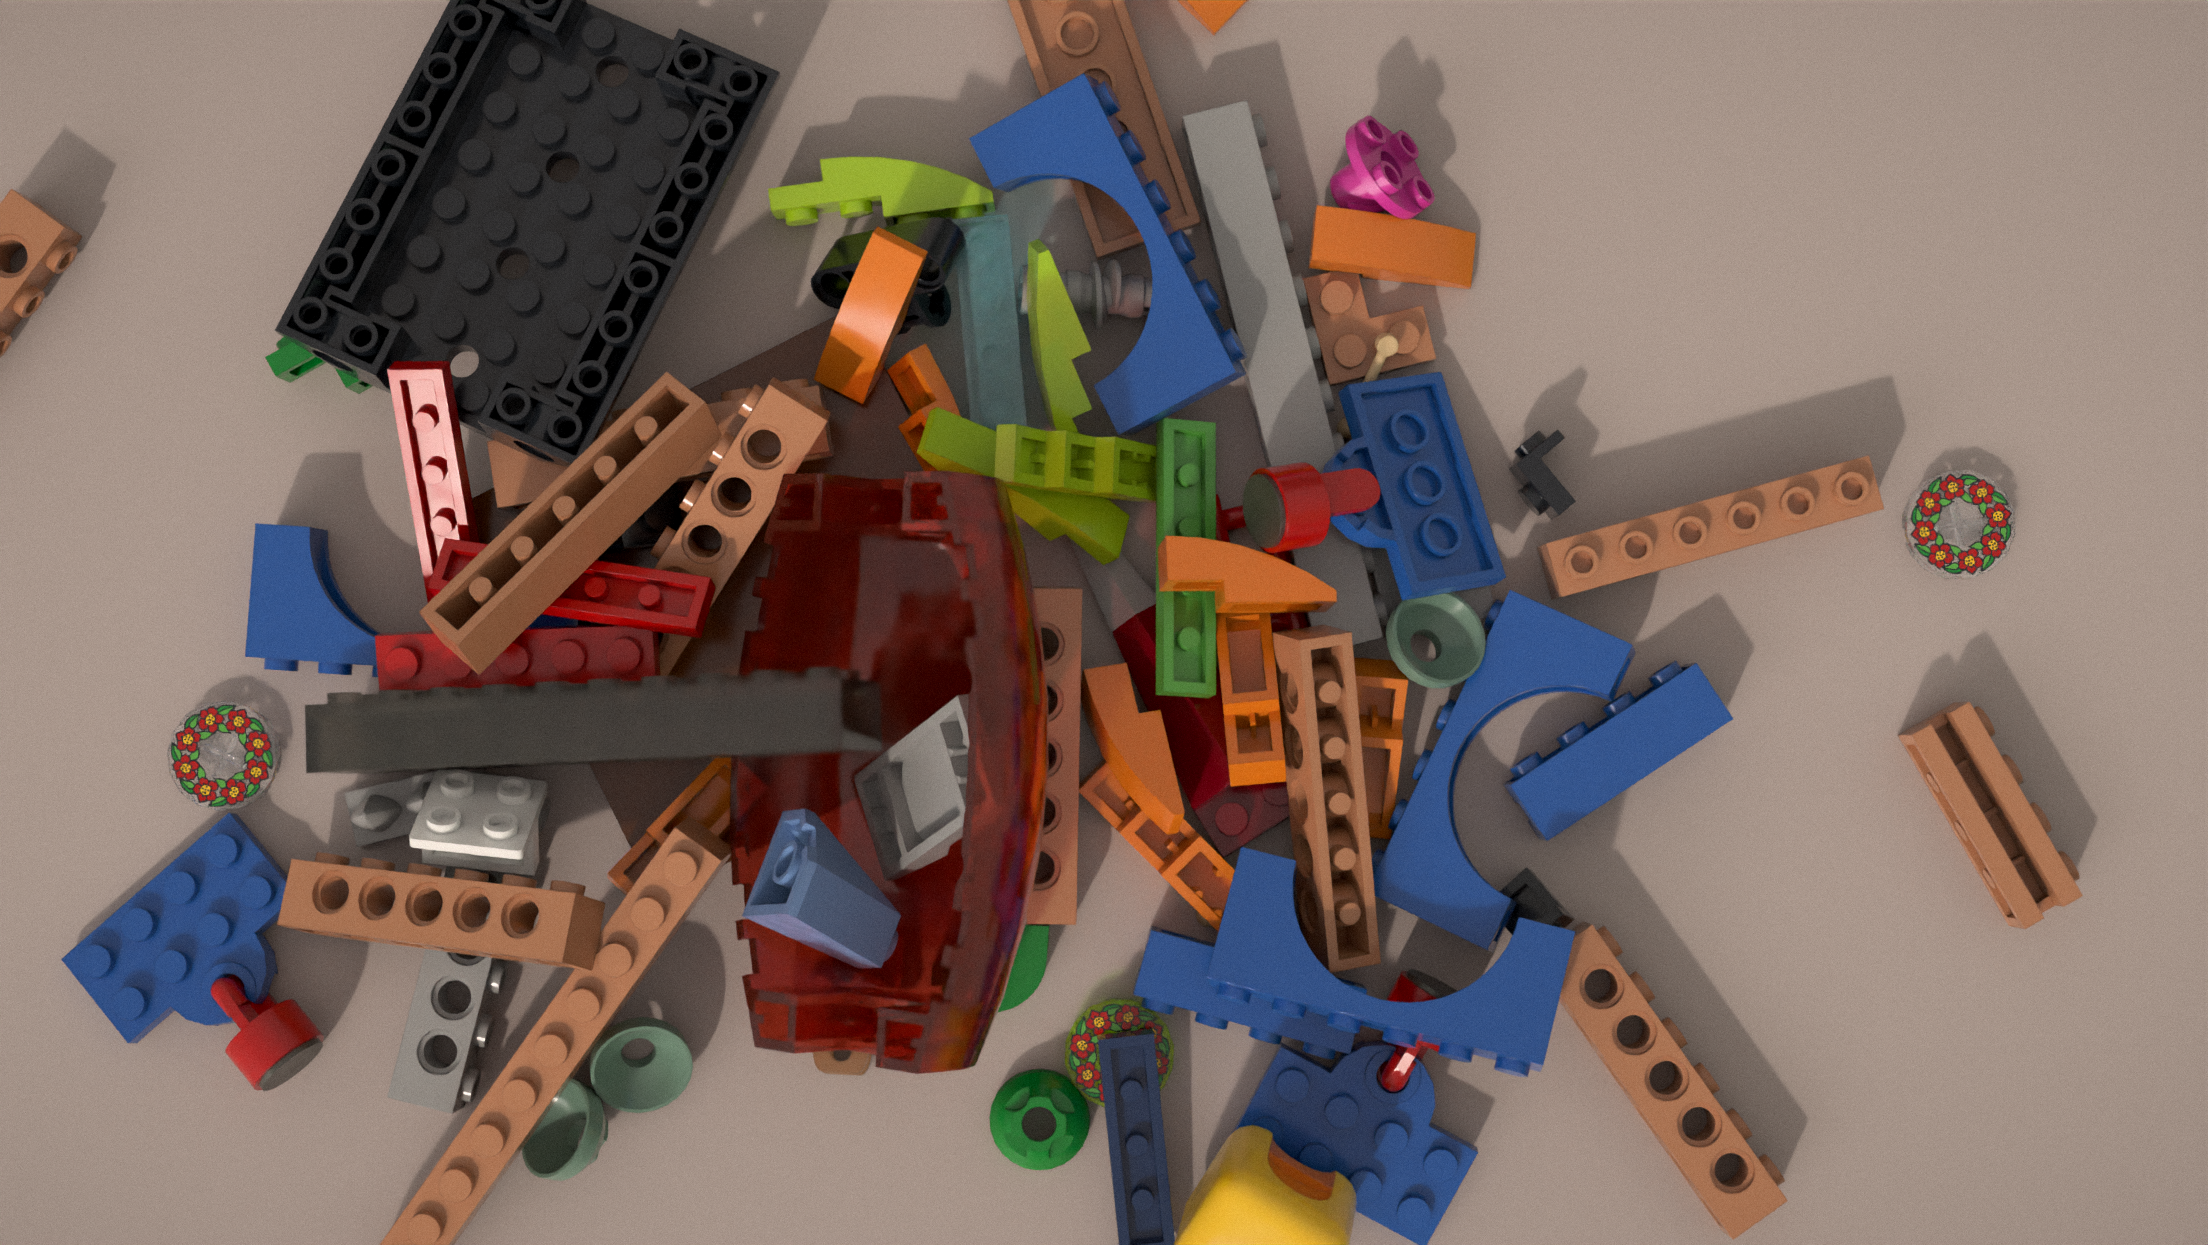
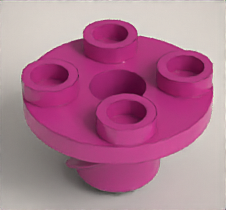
[1330,115,1435,220]

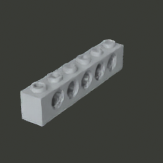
[387,770,551,1114]

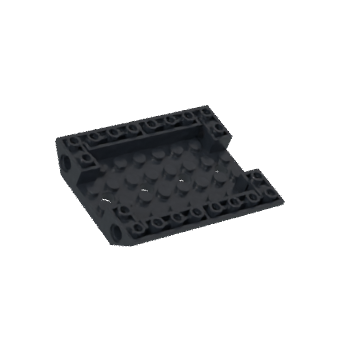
[275,0,781,467]

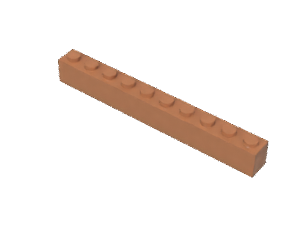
[380,816,735,1245]

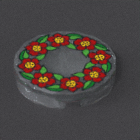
[1902,470,2015,579]
[167,701,282,811]

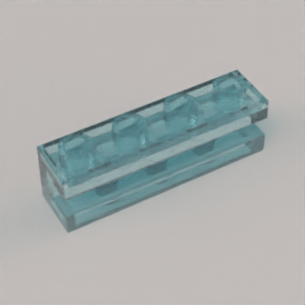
[952,214,1028,431]

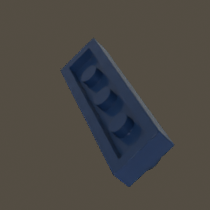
[1097,1029,1175,1245]

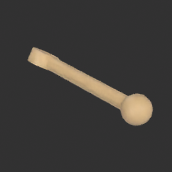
[1337,332,1399,439]

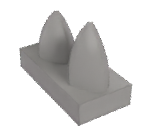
[344,767,457,847]

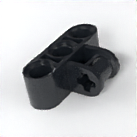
[811,217,966,335]

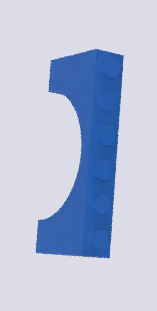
[969,73,1247,436]
[245,523,591,691]
[1372,590,1636,953]
[1206,847,1575,1077]

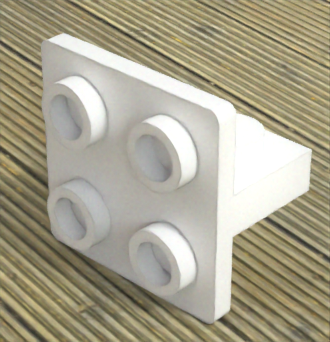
[409,769,547,876]

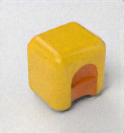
[1174,1125,1357,1245]

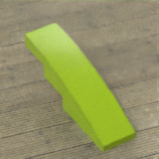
[1027,238,1092,433]
[917,407,1130,565]
[994,424,1156,503]

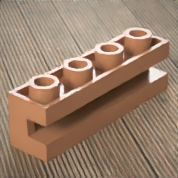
[1898,702,2083,929]

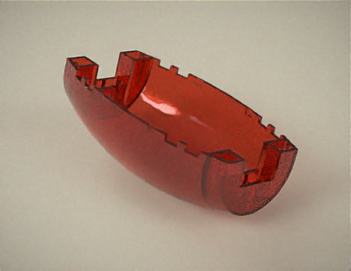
[730,471,1049,1074]

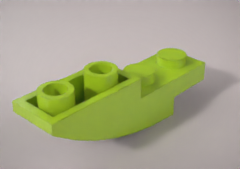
[768,157,996,226]

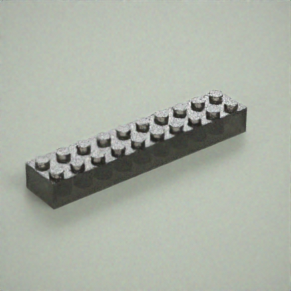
[305,667,882,774]

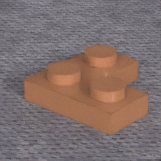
[1303,271,1436,387]

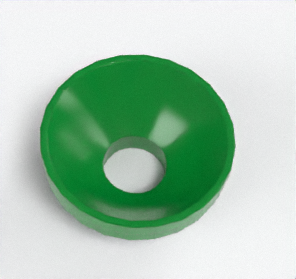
[989,1068,1090,1170]

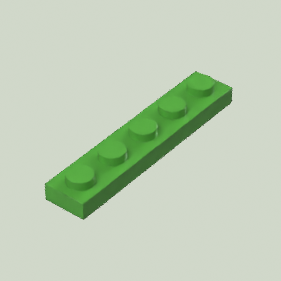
[1156,418,1216,698]

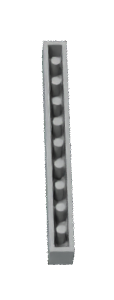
[1181,100,1388,645]

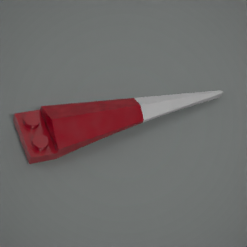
[1068,537,1290,859]

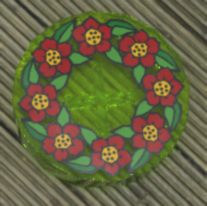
[1065,998,1174,1107]

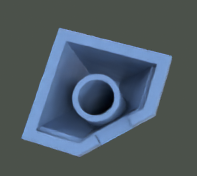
[742,808,901,968]

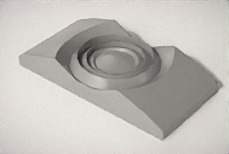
[854,694,1004,881]

